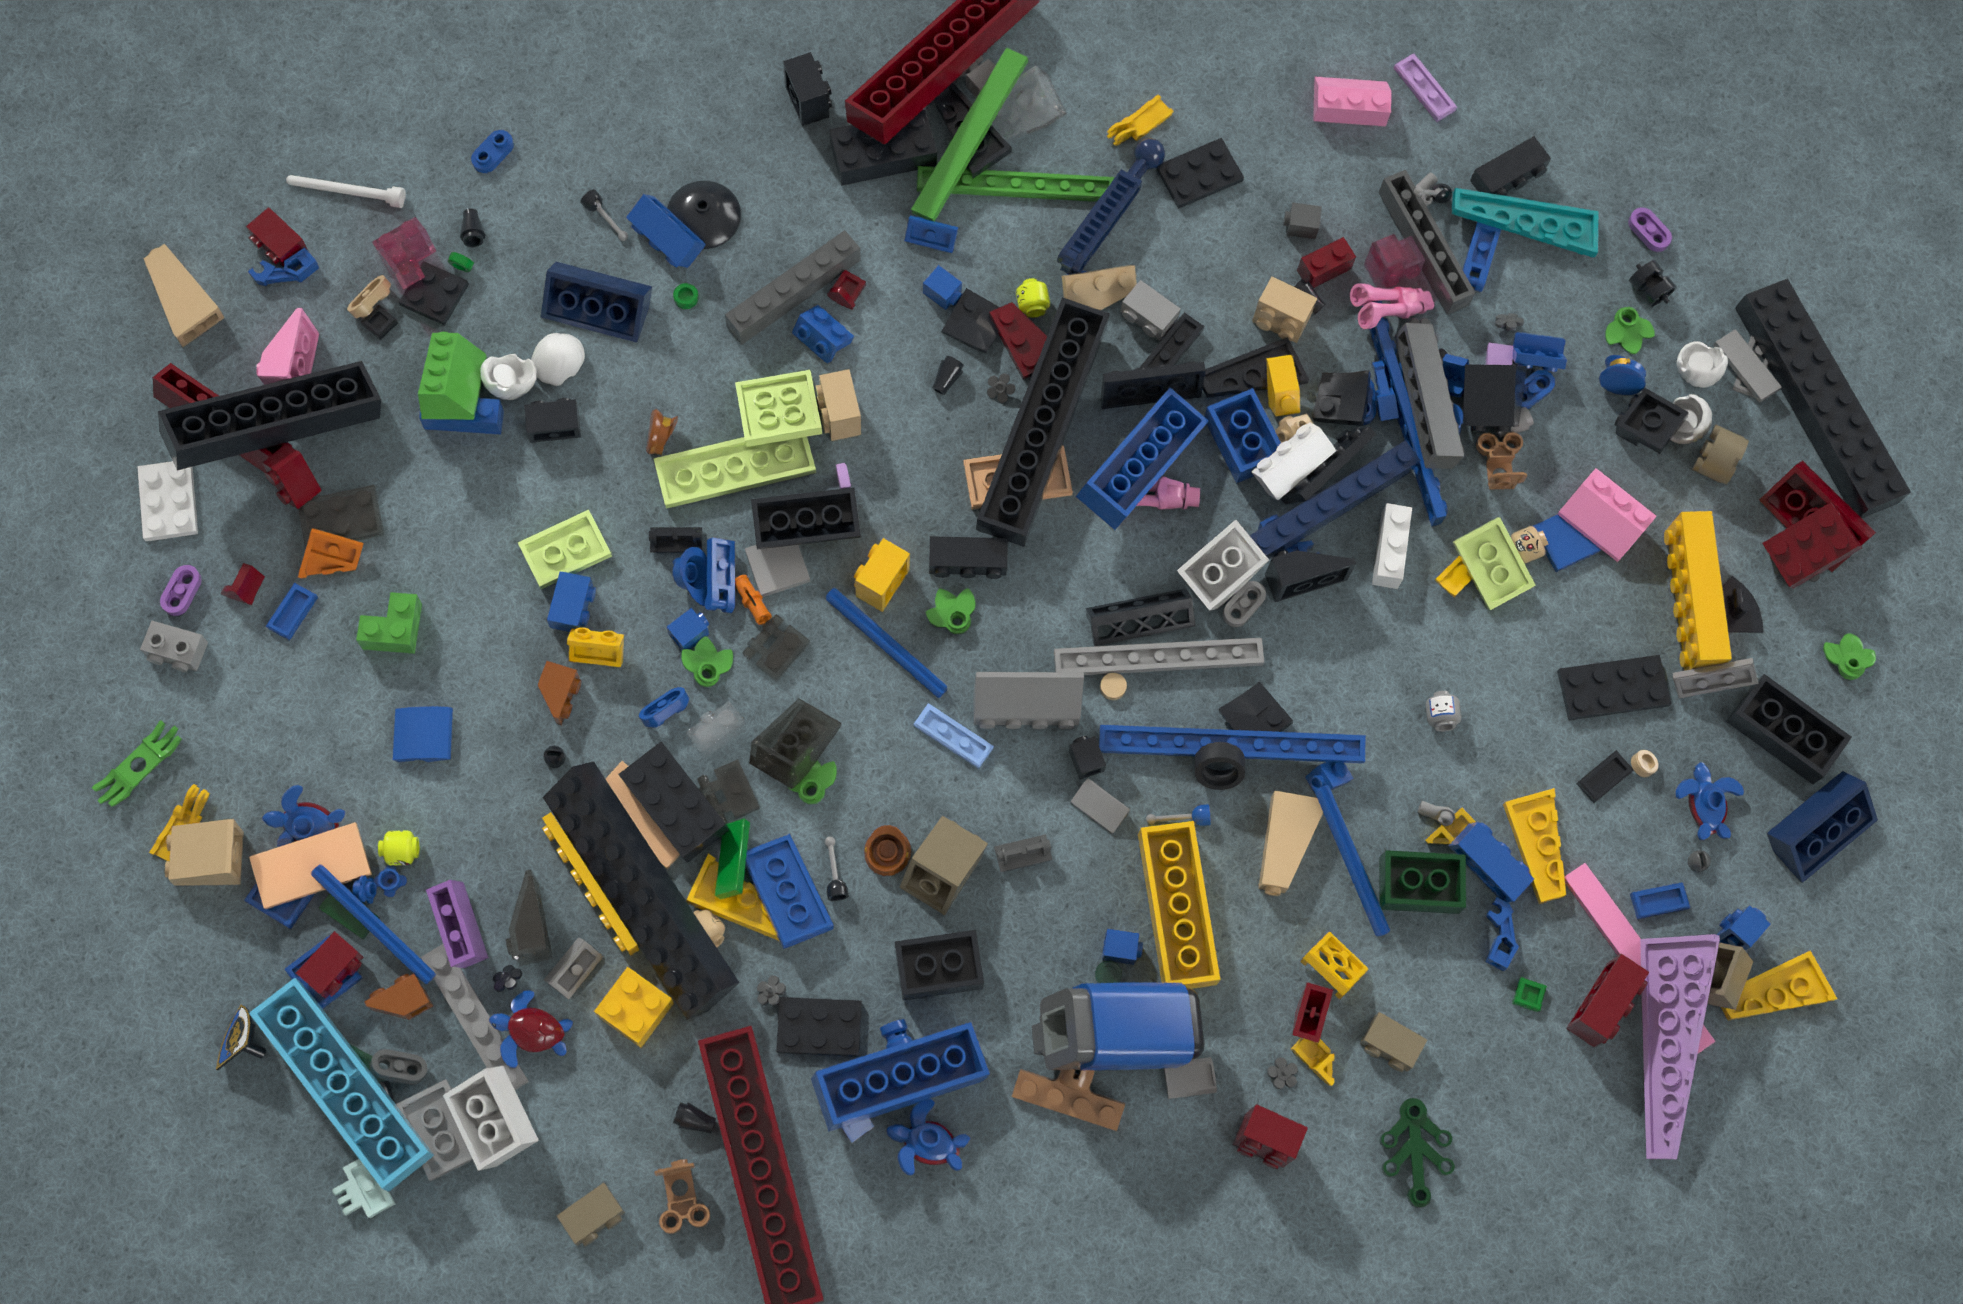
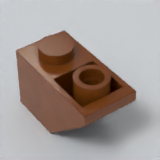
[538,661,582,725]
[364,974,433,1020]

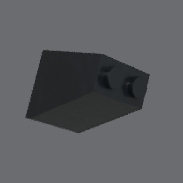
[1463,364,1526,432]

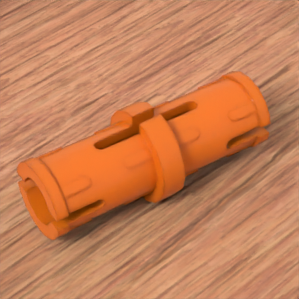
[735,575,772,625]

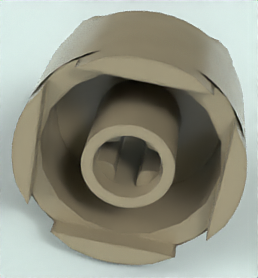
[1692,424,1749,485]

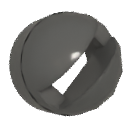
[1688,850,1711,872]

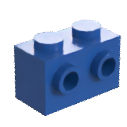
[547,571,596,632]
[1717,905,1771,950]

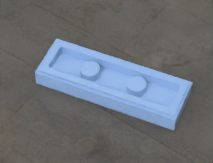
[913,703,994,769]

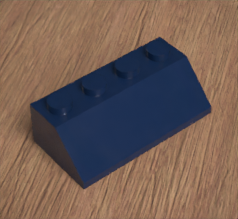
[540,262,653,342]
[1767,771,1878,883]

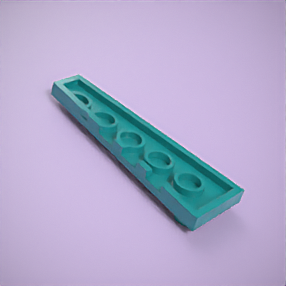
[1452,188,1599,258]

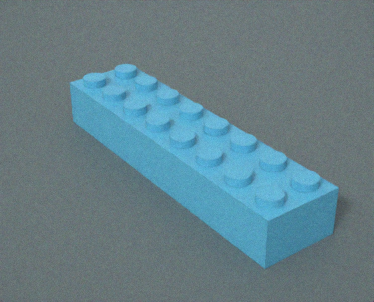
[249,978,434,1192]

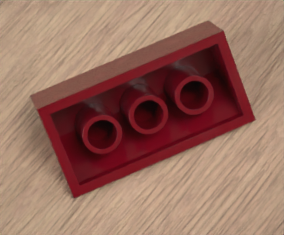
[1759,460,1876,572]

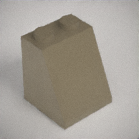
[899,816,988,915]

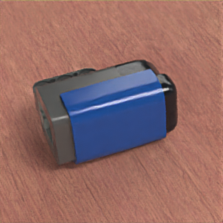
[1031,982,1205,1070]

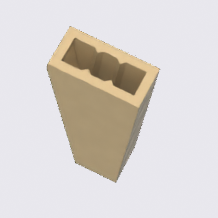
[144,244,224,347]
[1258,791,1323,896]

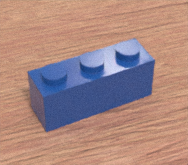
[626,194,706,268]
[419,398,504,435]
[1448,822,1534,903]

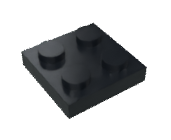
[399,261,469,326]

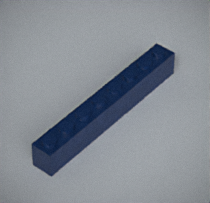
[1250,440,1421,560]

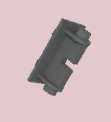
[994,834,1053,872]

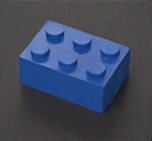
[1204,388,1281,484]

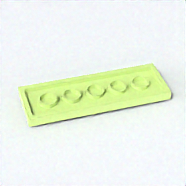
[654,437,816,509]

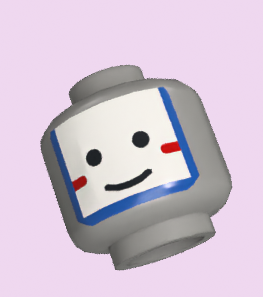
[1426,691,1462,732]

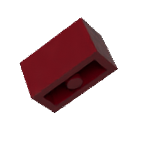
[246,207,308,267]
[1297,237,1356,288]
[262,444,322,509]
[296,931,364,999]

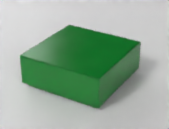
[1512,977,1547,1012]

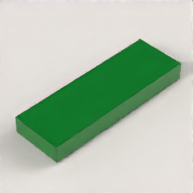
[715,818,750,900]

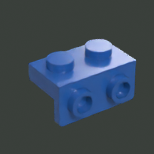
[792,305,854,364]
[1513,332,1567,372]

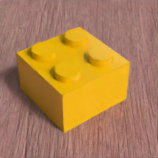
[854,538,910,612]
[594,967,674,1048]

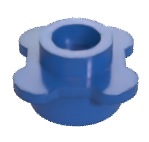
[374,865,407,897]
[353,875,377,904]

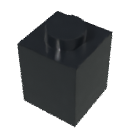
[1069,736,1106,780]

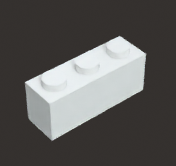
[1252,422,1337,500]
[1372,503,1412,589]

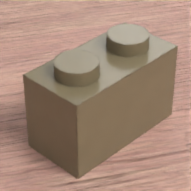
[1360,1012,1427,1072]
[557,1183,625,1247]

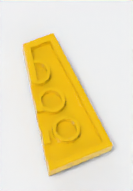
[1503,788,1566,904]
[686,853,779,941]
[1721,950,1837,1021]

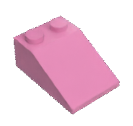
[256,308,319,385]

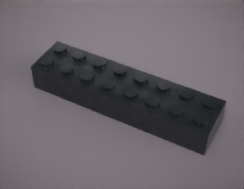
[158,361,381,471]

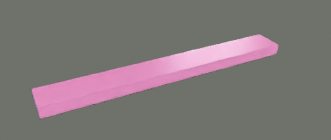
[1564,863,1716,1053]

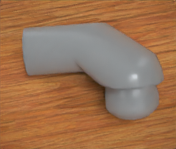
[1415,172,1438,206]
[1417,801,1455,826]

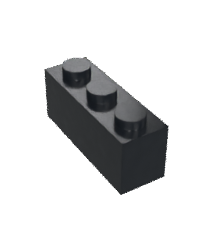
[1470,136,1551,196]
[929,536,1008,579]

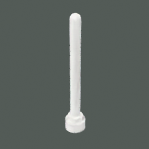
[286,175,405,208]

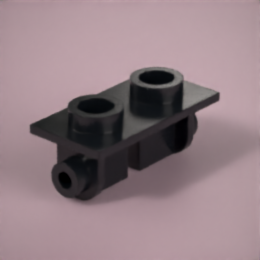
[649,527,702,553]

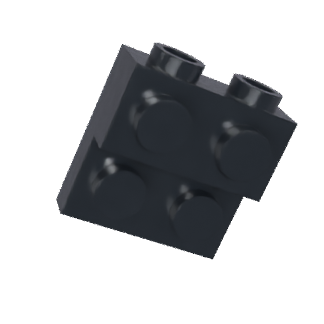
[1614,388,1689,454]

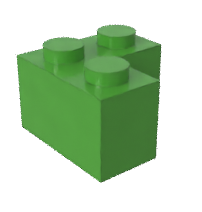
[356,592,422,654]

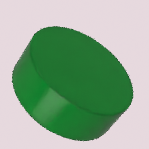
[447,252,474,273]
[673,283,699,309]

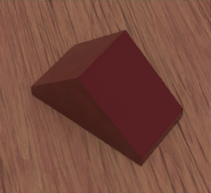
[1292,982,1333,1043]

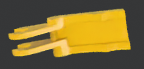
[1107,94,1174,146]
[1435,555,1472,597]
[149,784,210,861]

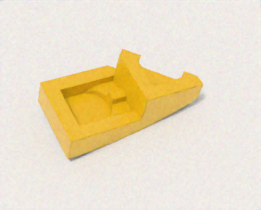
[1425,807,1476,844]
[1291,1038,1334,1086]

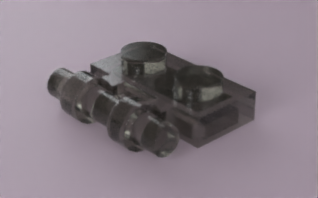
[742,614,810,682]
[697,759,760,824]

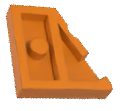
[298,528,364,578]

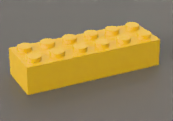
[1664,511,1732,671]
[1138,821,1220,989]

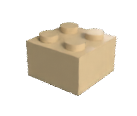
[1252,277,1317,343]
[816,369,861,441]

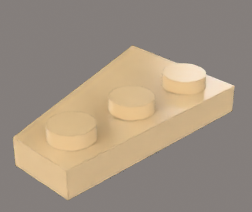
[1062,265,1137,310]

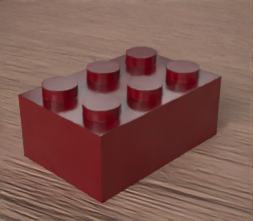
[1762,502,1863,589]
[1566,953,1649,1047]
[1232,1104,1308,1169]

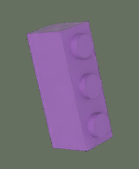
[426,880,488,968]

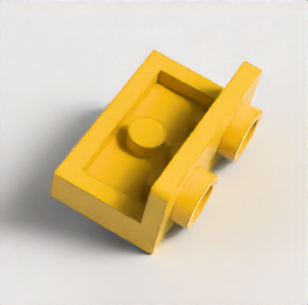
[567,628,624,667]

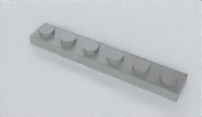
[421,944,529,1090]

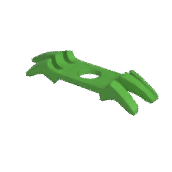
[91,720,182,807]

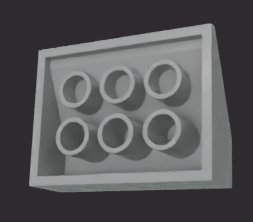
[973,672,1084,729]

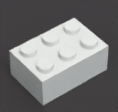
[443,1066,539,1171]

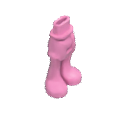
[1350,283,1434,329]
[1136,477,1200,510]

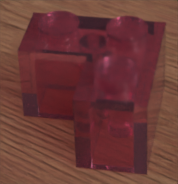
[372,217,436,290]
[1364,234,1425,288]

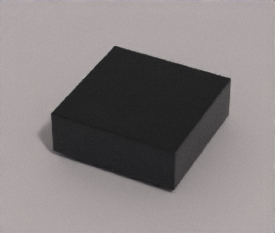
[361,305,398,340]

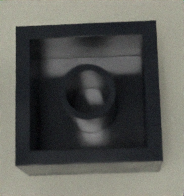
[783,52,832,126]

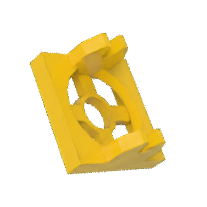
[1300,932,1369,999]

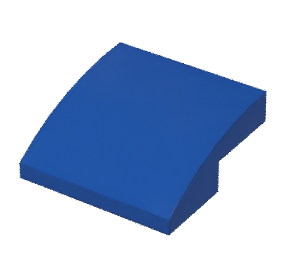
[393,706,453,762]

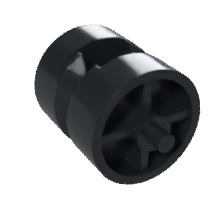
[1629,260,1677,308]

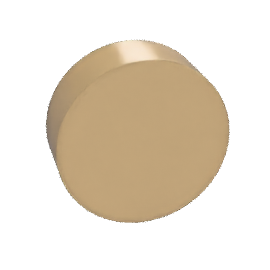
[1100,673,1127,700]
[1631,750,1659,777]

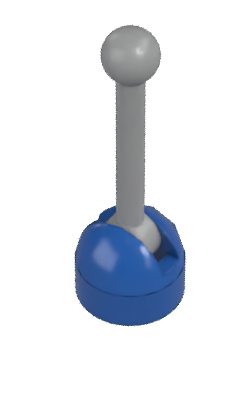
[1146,804,1211,826]

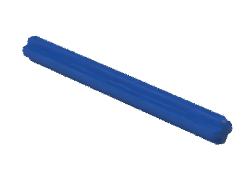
[826,588,947,698]
[1315,785,1390,936]
[311,864,436,984]

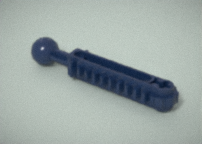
[1057,138,1165,275]

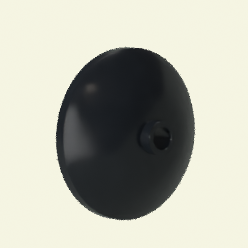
[667,181,741,249]

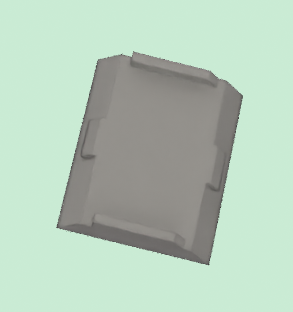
[1164,1057,1217,1099]

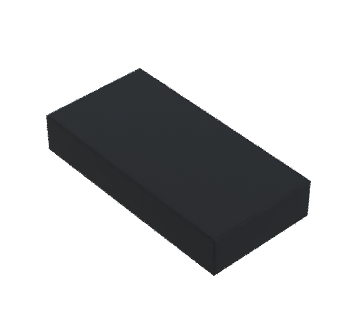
[1576,750,1634,803]

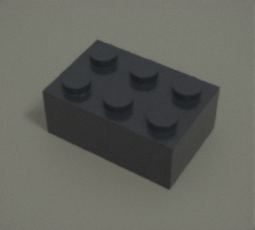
[895,930,984,1001]

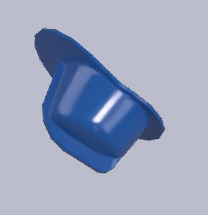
[672,547,720,606]

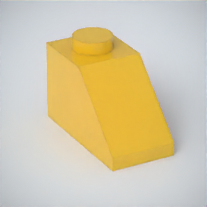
[1266,355,1300,416]

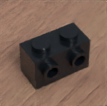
[524,398,581,443]

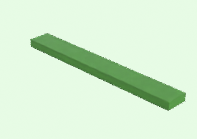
[911,48,1028,221]
[917,166,1114,202]

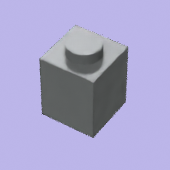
[1283,202,1322,239]

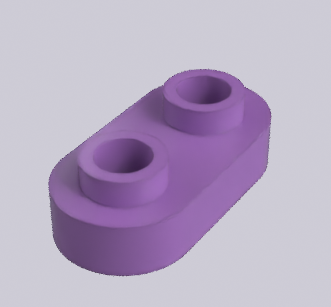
[1628,208,1672,252]
[160,565,202,616]

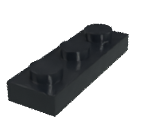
[1140,312,1204,369]

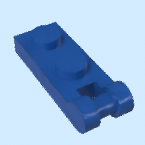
[1462,222,1501,292]
[705,537,735,613]

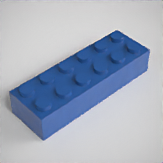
[1075,388,1209,530]
[811,1022,990,1132]

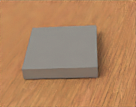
[745,545,810,597]

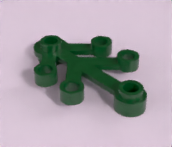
[1380,1098,1455,1208]

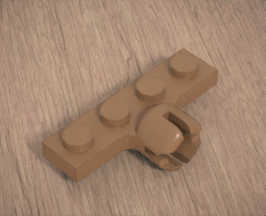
[1012,1069,1125,1131]

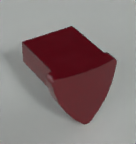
[827,270,866,310]
[221,563,265,605]

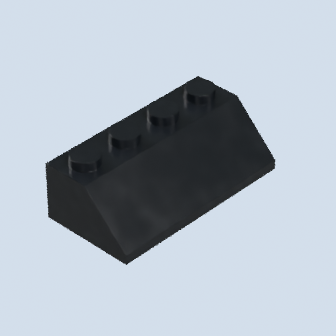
[751,488,861,550]

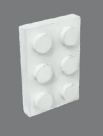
[137,461,198,541]

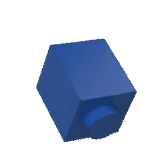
[923,265,962,310]
[667,608,709,650]
[1102,929,1143,965]

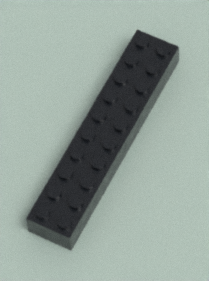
[1735,278,1911,518]
[976,297,1110,547]
[542,761,740,1020]

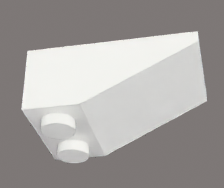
[1177,520,1269,611]

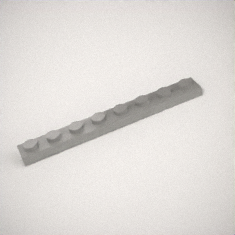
[1054,638,1264,675]

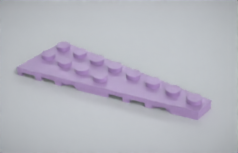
[1640,934,1719,1159]

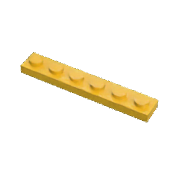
[542,812,640,956]

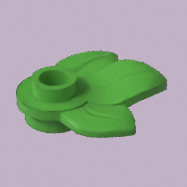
[1605,307,1655,355]
[925,588,975,634]
[1823,633,1876,680]
[681,636,733,687]
[785,753,837,805]

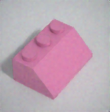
[1313,77,1391,126]
[1557,468,1657,562]

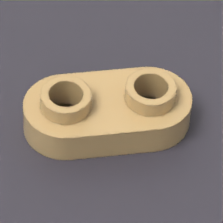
[347,275,391,318]

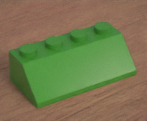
[418,332,487,420]

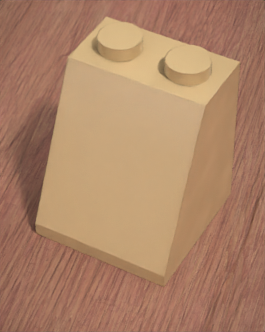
[165,819,244,886]

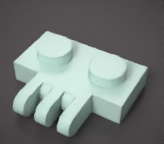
[332,1159,395,1218]

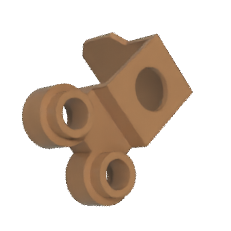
[1476,432,1527,490]
[654,1159,710,1234]

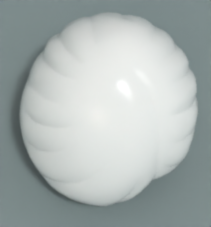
[531,333,585,386]
[1677,341,1728,388]
[480,354,537,400]
[1671,394,1712,444]

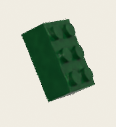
[1379,850,1466,914]

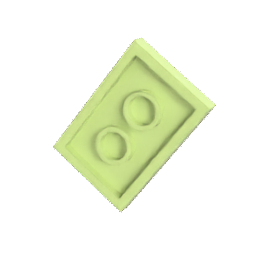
[518,510,612,590]
[1453,517,1536,610]

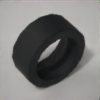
[1195,742,1245,790]

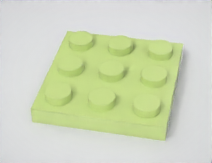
[735,370,822,447]

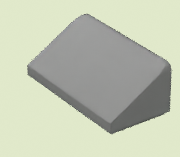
[1070,778,1130,834]
[544,938,604,1000]

